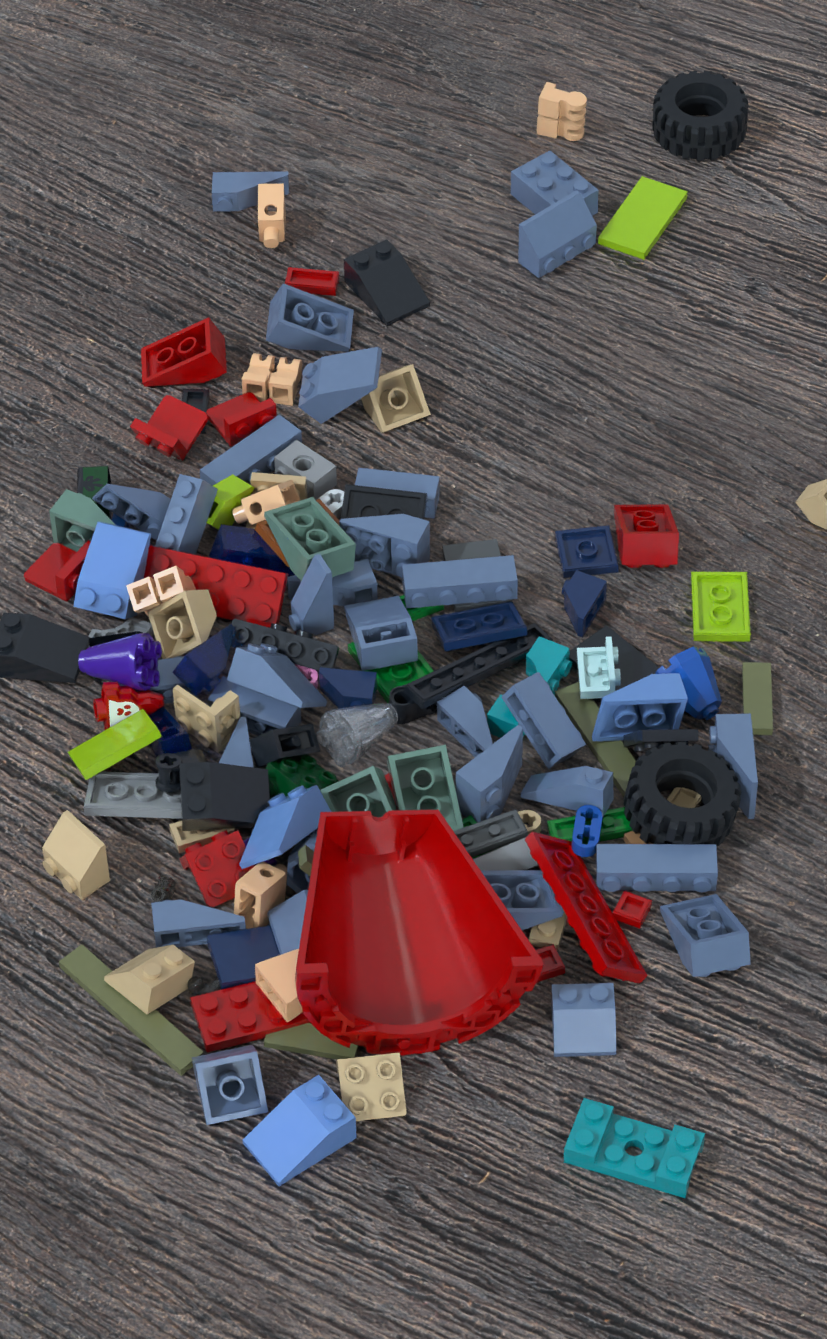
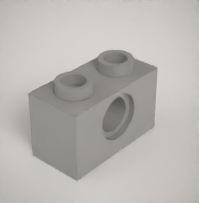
[274,440,337,500]

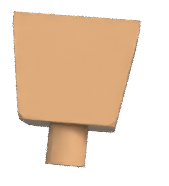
[258,184,286,248]
[232,479,301,525]
[234,862,287,929]
[255,949,303,1022]

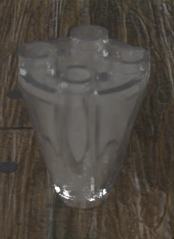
[316,703,398,767]

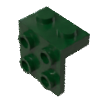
[266,755,339,799]

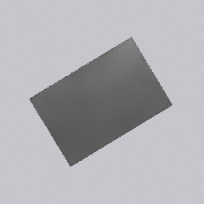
[442,539,511,612]

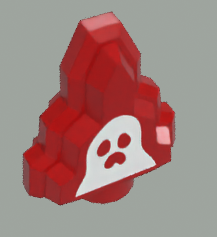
[93,682,164,730]

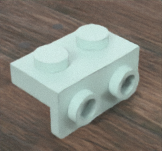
[577,636,621,699]

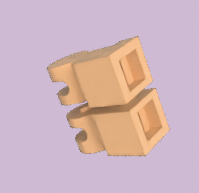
[537,82,587,141]
[242,353,302,406]
[126,566,196,617]

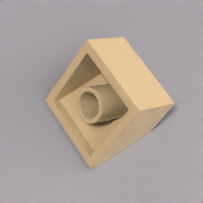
[361,364,431,433]
[147,590,217,659]
[42,810,110,900]
[104,945,195,1015]

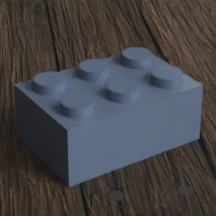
[511,151,599,216]

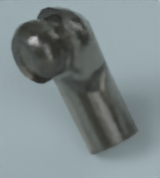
[151,875,176,902]
[187,976,222,997]

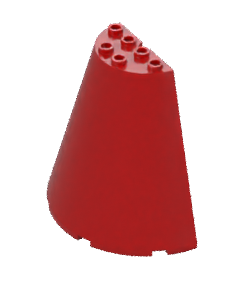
[295,810,544,1055]

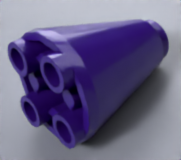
[78,633,162,690]

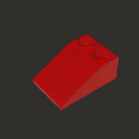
[141,317,227,387]
[614,504,679,568]

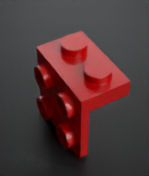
[206,392,277,447]
[130,395,209,461]
[24,540,91,602]
[179,830,255,908]

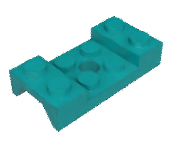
[564,1098,705,1198]

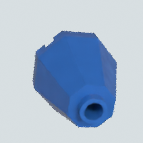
[655,646,722,720]

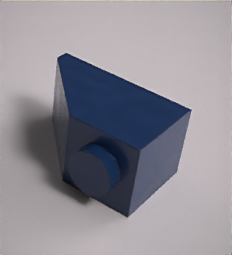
[562,570,607,638]
[319,667,377,717]

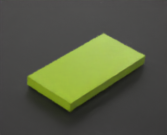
[598,176,688,260]

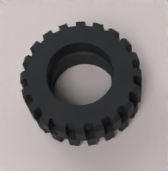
[652,71,749,161]
[623,742,741,847]

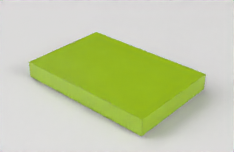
[691,572,751,642]
[68,709,162,780]

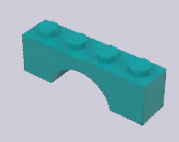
[487,636,572,738]

